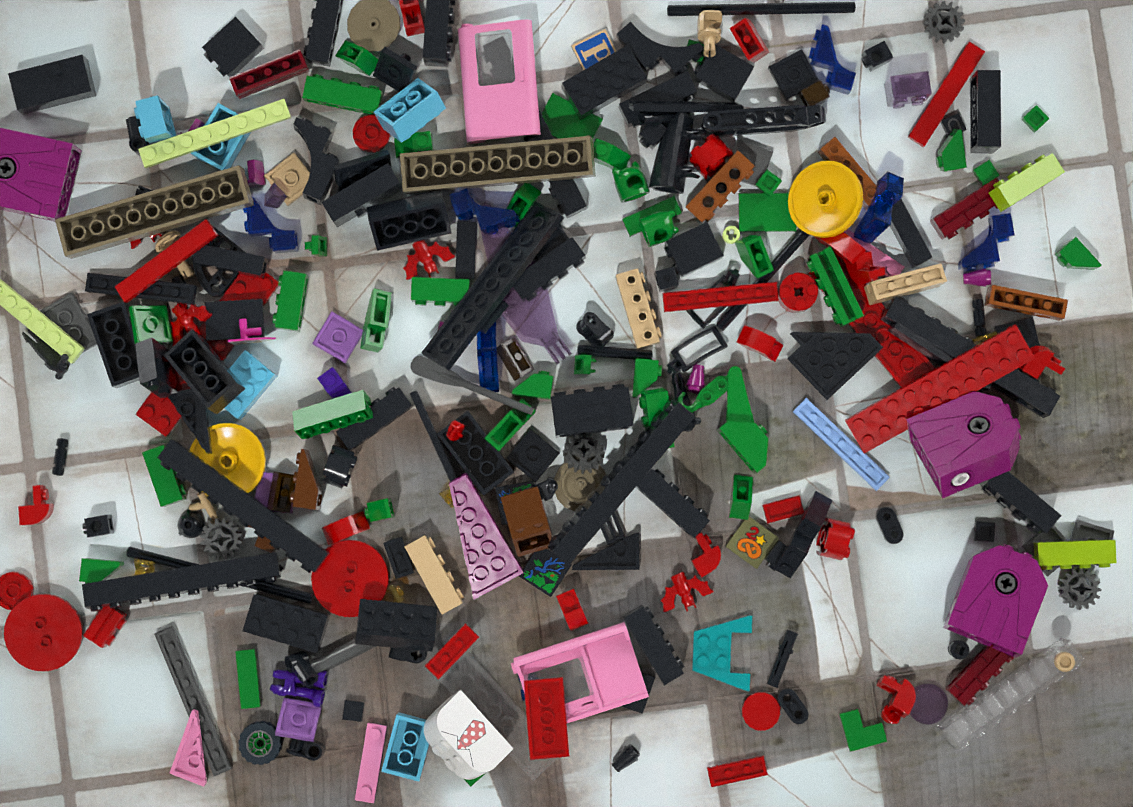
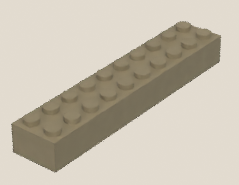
[400,136,596,194]
[55,165,254,259]

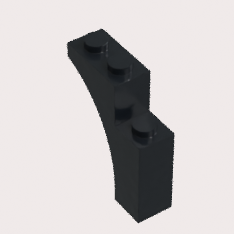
[616,22,704,76]
[293,117,340,205]
[774,491,832,579]

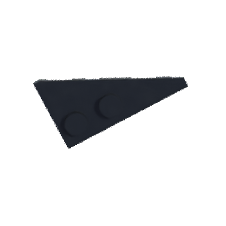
[168,389,212,454]
[572,533,640,570]

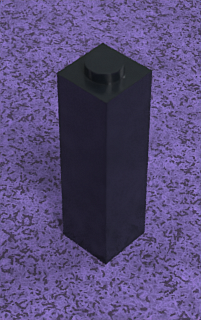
[880,196,932,268]
[192,245,268,278]

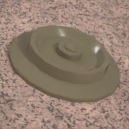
[347,0,400,52]
[554,463,606,512]

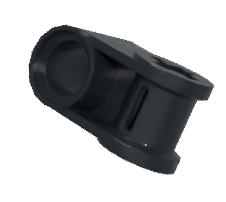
[576,312,614,350]
[388,648,427,664]
[286,738,325,761]

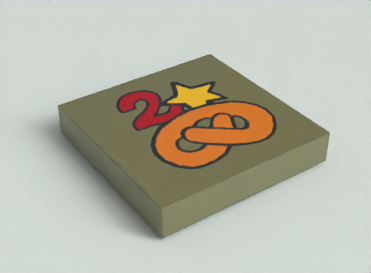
[725,516,779,569]

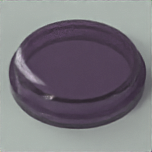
[910,683,948,725]

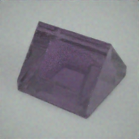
[264,183,287,209]

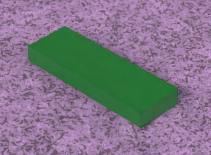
[622,196,682,237]
[235,649,261,709]

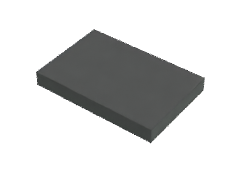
[40,292,97,361]

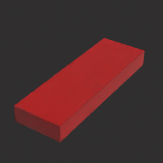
[425,623,479,680]
[707,755,768,787]

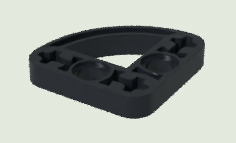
[193,226,246,297]

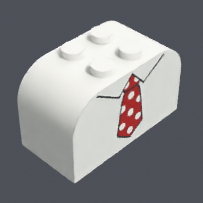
[424,690,513,780]

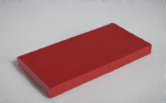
[524,677,570,760]

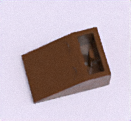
[290,449,323,510]
[501,486,553,557]

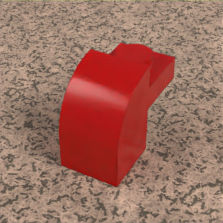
[845,250,886,285]
[736,325,783,362]
[1019,346,1065,379]
[18,485,54,525]
[322,511,370,546]
[691,532,721,577]
[556,589,589,631]
[876,675,916,718]

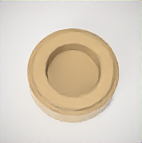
[1054,652,1075,672]

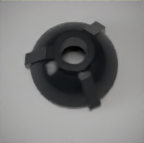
[177,510,205,538]

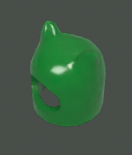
[612,161,650,203]
[639,210,679,247]

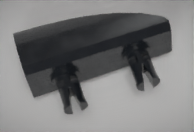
[649,112,706,194]

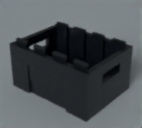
[551,384,634,438]

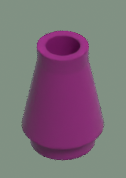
[963,268,991,287]
[686,364,705,394]

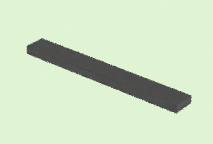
[154,626,232,776]

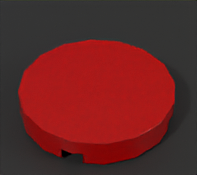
[353,115,390,153]
[0,572,33,610]
[742,692,780,731]

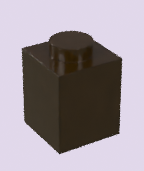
[799,80,830,106]

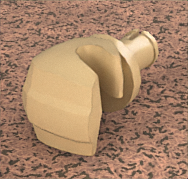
[697,10,722,57]
[155,230,195,280]

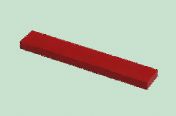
[908,41,985,148]
[115,219,218,303]
[662,282,779,313]

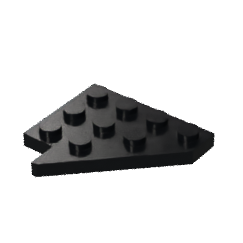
[787,332,883,400]

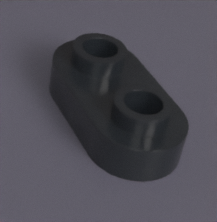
[875,507,904,544]
[777,688,809,724]

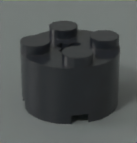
[320,445,357,489]

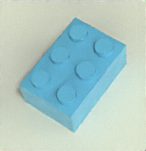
[374,78,446,143]
[134,95,176,145]
[190,103,251,171]
[225,350,277,420]
[381,712,430,782]

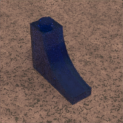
[477,322,499,392]

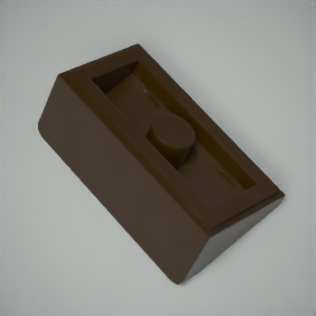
[496,337,535,381]
[267,471,295,513]

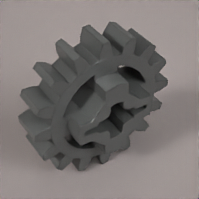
[922,1,965,44]
[563,434,605,474]
[200,517,243,559]
[1058,568,1102,610]

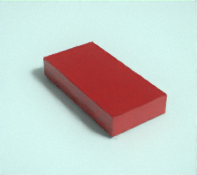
[762,495,804,524]

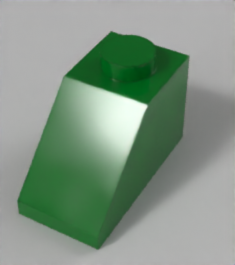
[335,40,378,76]
[936,129,967,172]
[394,131,434,158]
[593,138,631,170]
[501,183,542,228]
[735,235,774,278]
[1054,237,1102,270]
[632,359,662,398]
[512,371,553,400]
[729,475,753,520]
[364,498,395,522]
[79,558,124,584]

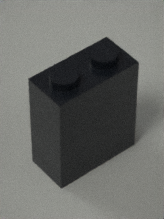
[202,17,264,77]
[694,44,754,102]
[664,222,724,278]
[135,337,177,398]

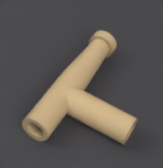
[189,492,218,523]

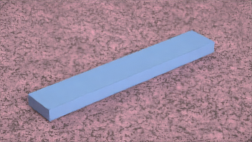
[793,398,890,491]

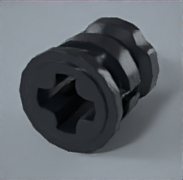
[948,640,969,660]

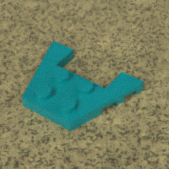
[692,615,752,691]

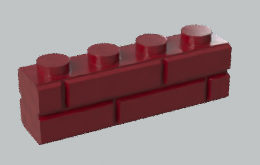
[229,49,310,99]
[930,178,999,240]
[945,644,1015,706]

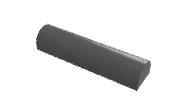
[311,639,376,674]

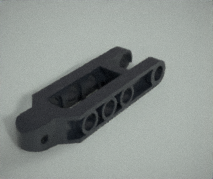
[701,105,826,137]

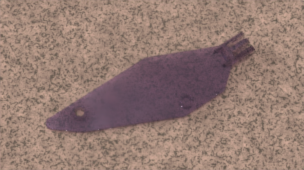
[481,203,572,364]

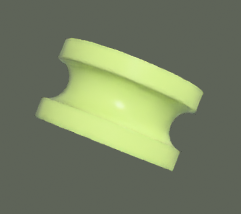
[722,226,740,244]

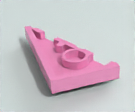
[170,709,207,787]

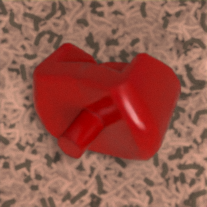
[446,420,465,441]
[881,705,901,724]

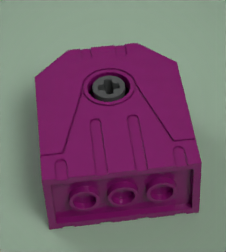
[0,128,82,222]
[906,391,1021,499]
[943,544,1048,658]

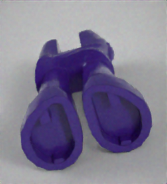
[270,670,328,708]

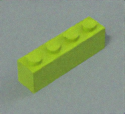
[989,153,1065,212]
[1033,540,1117,570]

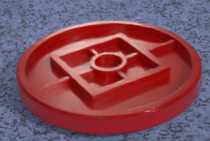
[311,540,389,617]
[4,594,83,671]

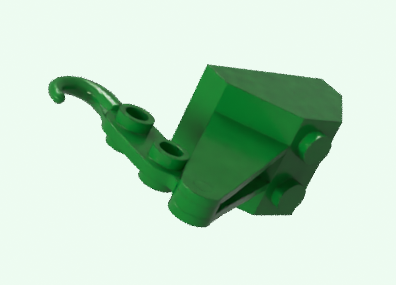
[678,366,768,474]

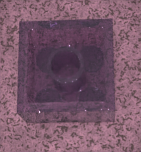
[884,71,932,109]

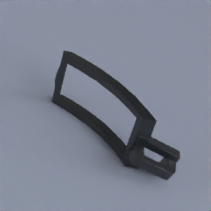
[686,268,740,329]
[667,326,728,375]

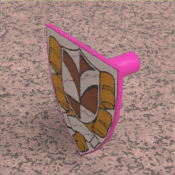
[228,319,276,345]

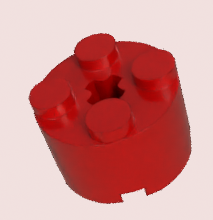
[690,133,733,179]
[778,272,818,313]
[816,518,855,560]

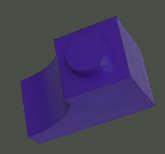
[317,367,352,399]

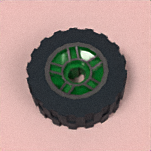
[238,721,283,765]

